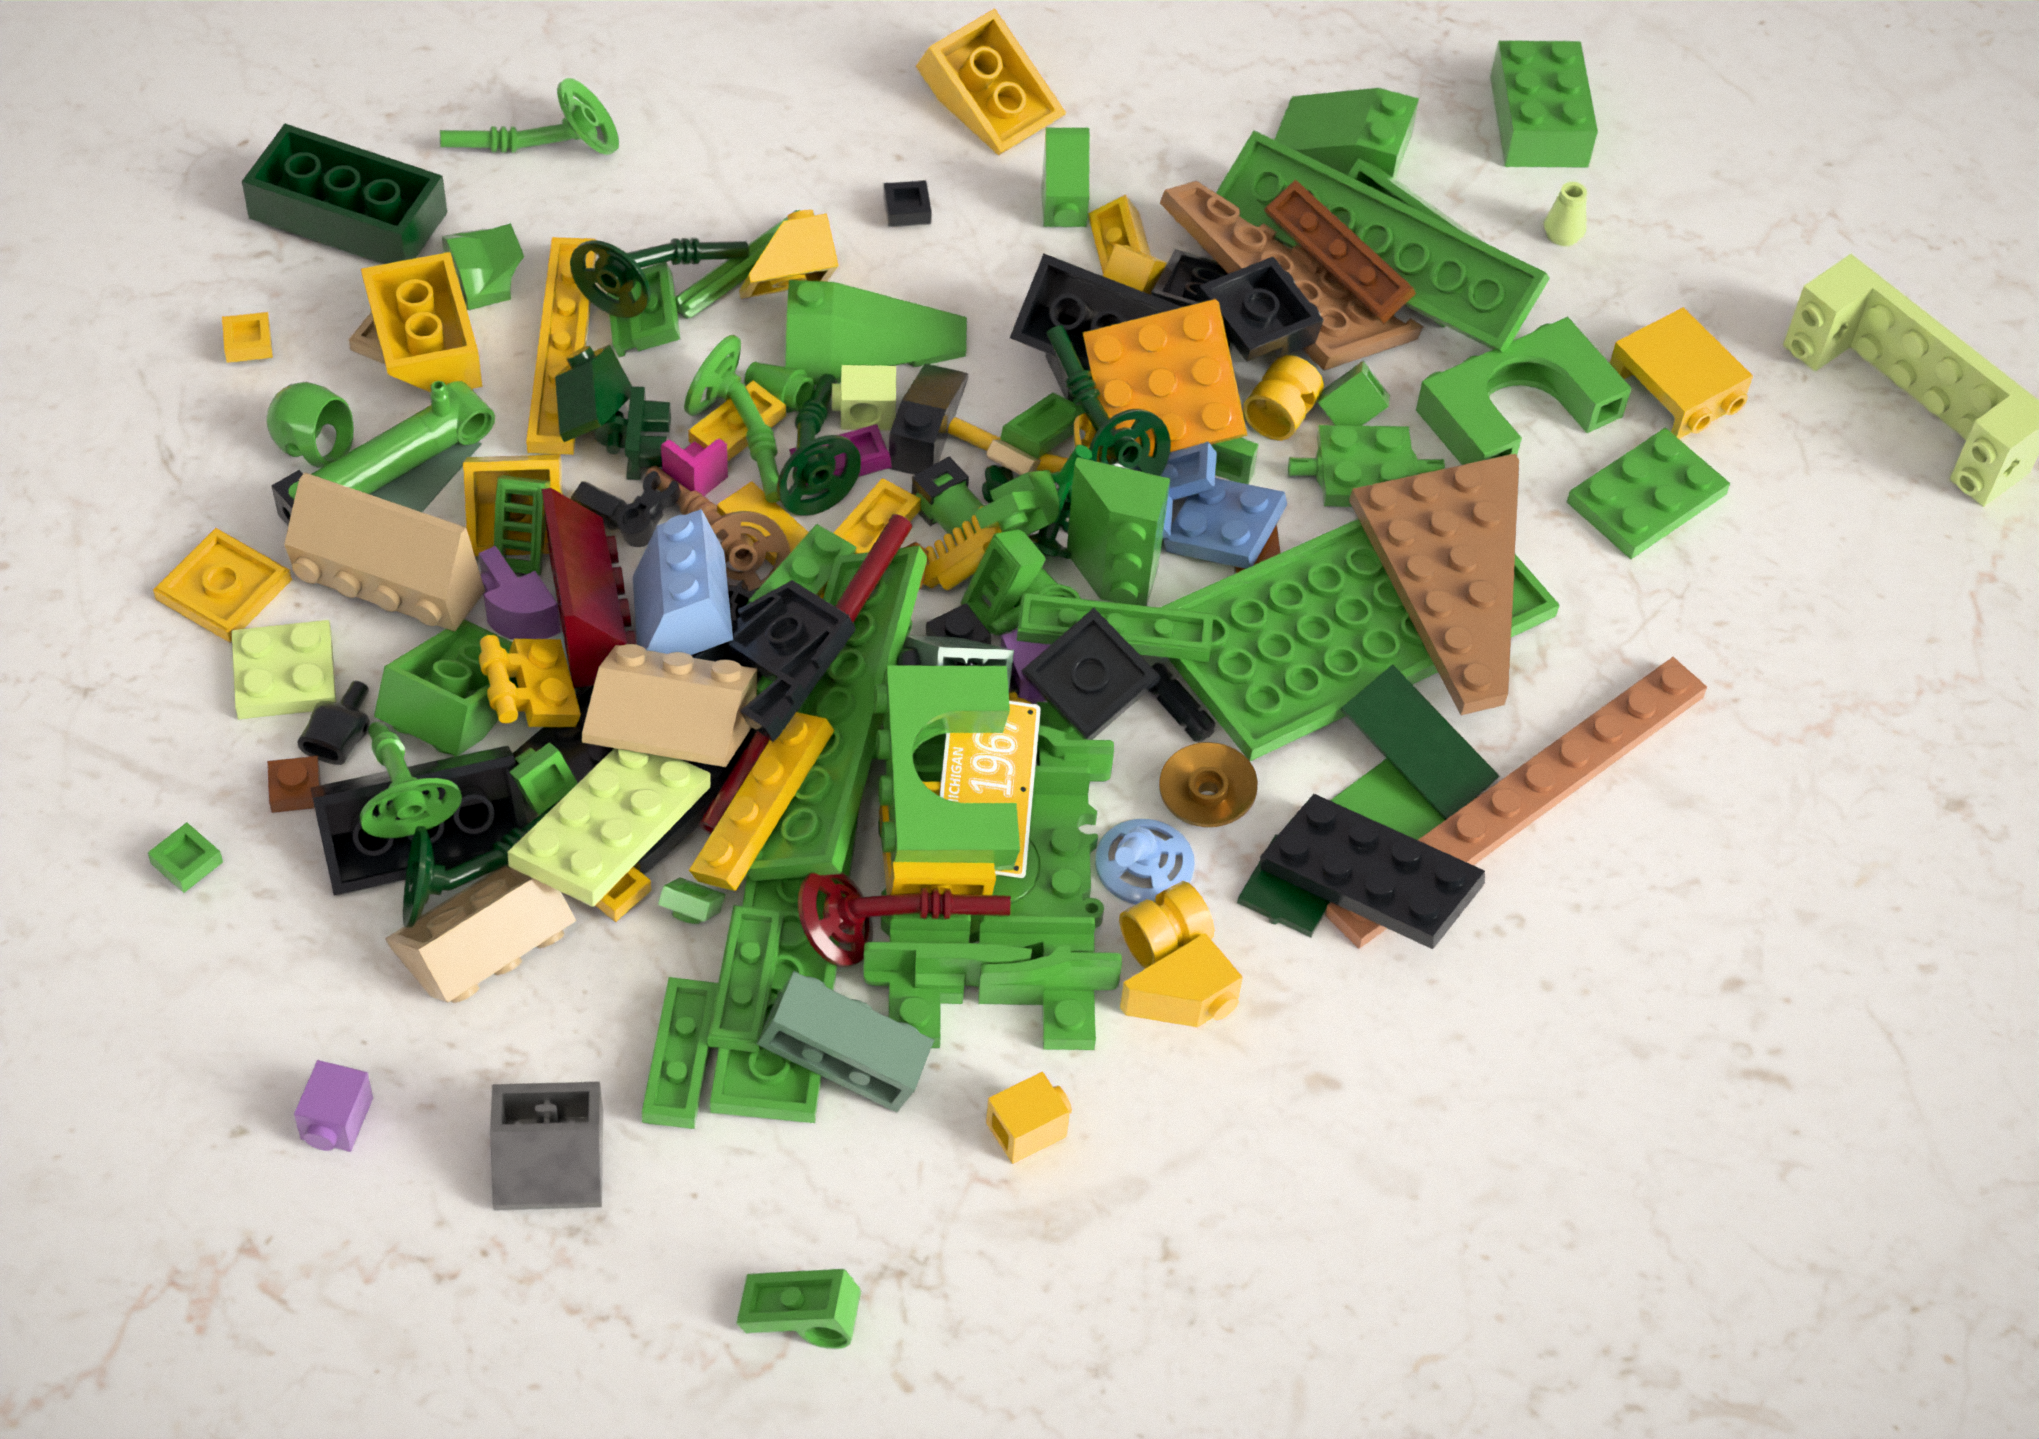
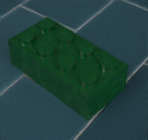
[241,123,448,264]

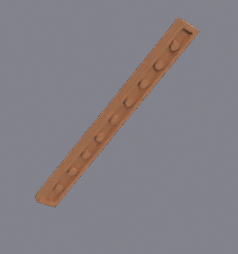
[1325,657,1707,949]

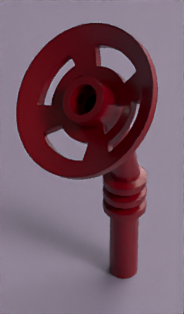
[798,872,1011,967]

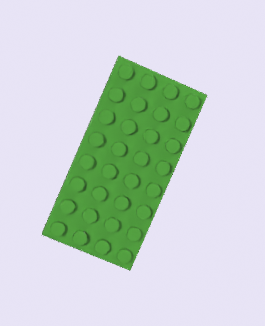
[1160,519,1560,761]

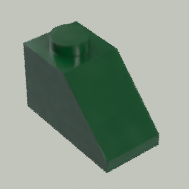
[555,344,632,442]

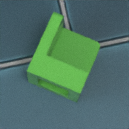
[1318,361,1390,426]

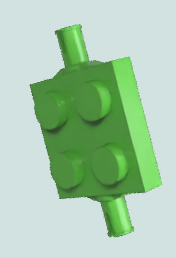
[1288,425,1445,507]

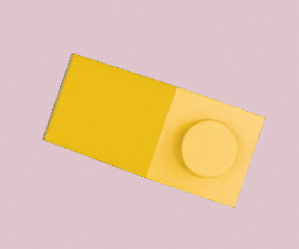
[1120,933,1243,1027]

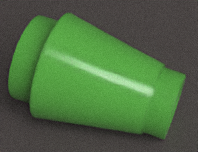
[744,362,814,413]

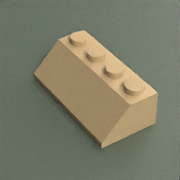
[284,473,485,632]

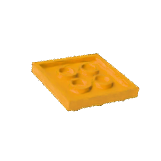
[1083,299,1248,459]

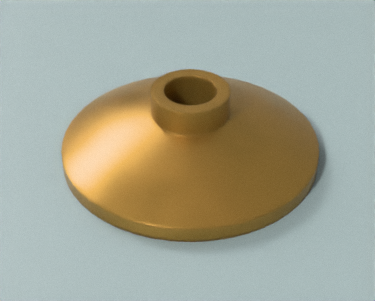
[1159,742,1258,827]

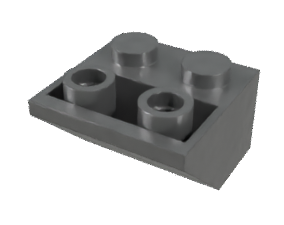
[490,1081,603,1210]

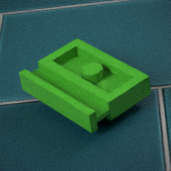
[607,262,681,357]

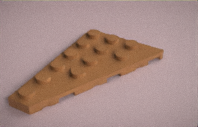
[1349,453,1519,715]

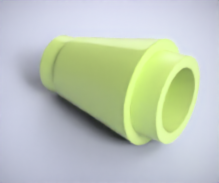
[1544,182,1587,246]

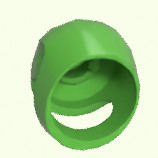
[266,381,354,468]

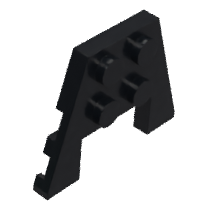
[691,580,856,742]

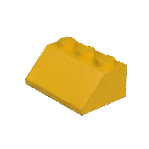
[361,252,483,393]

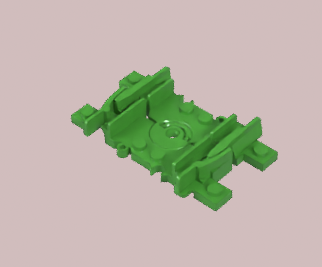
[864,702,1122,1050]

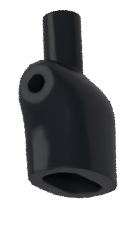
[297,681,370,765]

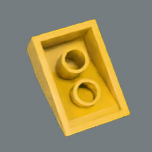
[915,8,1066,156]

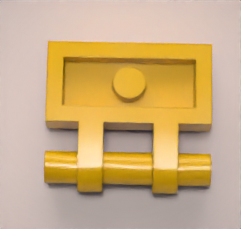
[478,635,581,727]

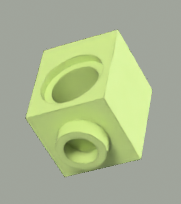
[832,365,896,430]

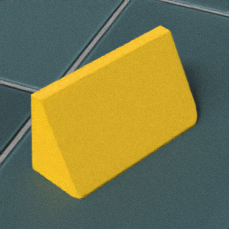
[1088,194,1151,274]

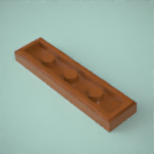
[1264,179,1416,324]

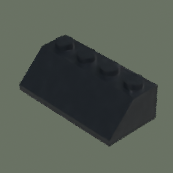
[1009,253,1182,370]
[310,745,528,895]

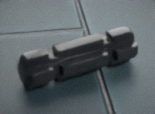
[1149,662,1216,743]

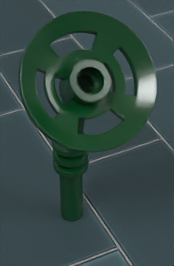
[570,238,749,318]
[1046,325,1171,476]
[777,374,861,516]
[403,798,563,928]

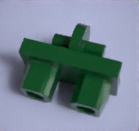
[595,386,671,480]

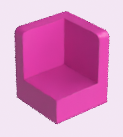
[661,438,728,496]

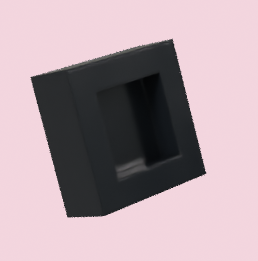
[883,180,932,227]
[925,603,992,645]

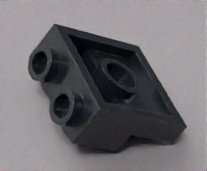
[1196,256,1324,362]

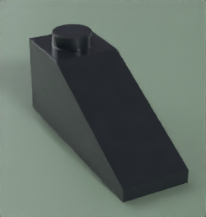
[888,363,968,475]

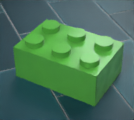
[1490,40,1598,168]

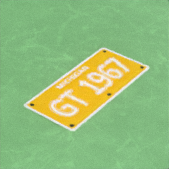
[940,701,1040,878]

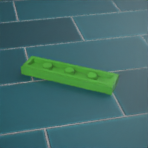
[1017,592,1213,662]

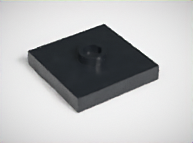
[1021,608,1160,740]

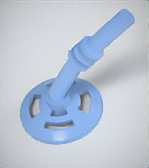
[1095,819,1195,904]

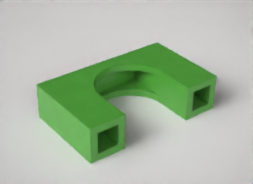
[1416,317,1631,465]
[874,665,1020,870]

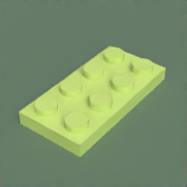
[508,748,710,907]

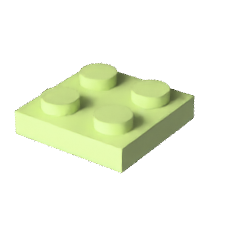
[231,620,337,720]

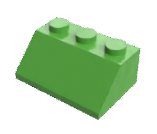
[1067,457,1170,606]

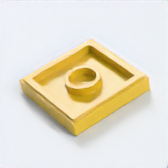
[153,528,292,643]

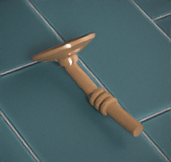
[645,465,790,591]

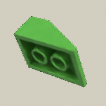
[1274,88,1419,179]
[374,619,518,756]

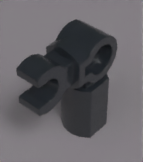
[570,470,681,547]

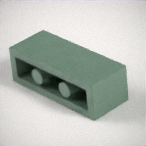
[757,971,934,1112]

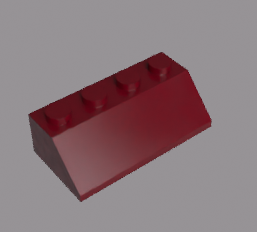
[542,488,636,688]

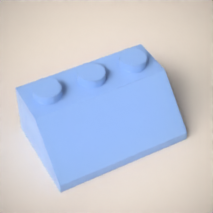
[633,509,733,655]

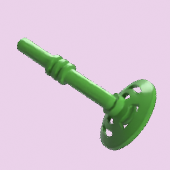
[440,78,619,155]
[684,335,780,503]
[360,721,462,838]

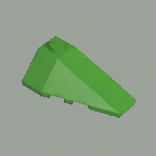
[785,280,967,385]

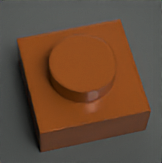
[267,756,321,813]

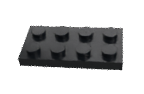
[1260,793,1485,949]

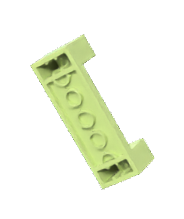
[1783,254,2039,507]

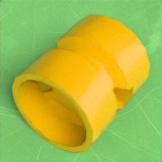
[1243,355,1324,441]
[1119,881,1215,969]

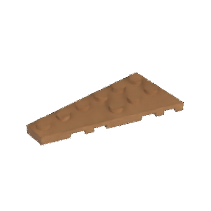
[1160,181,1424,371]

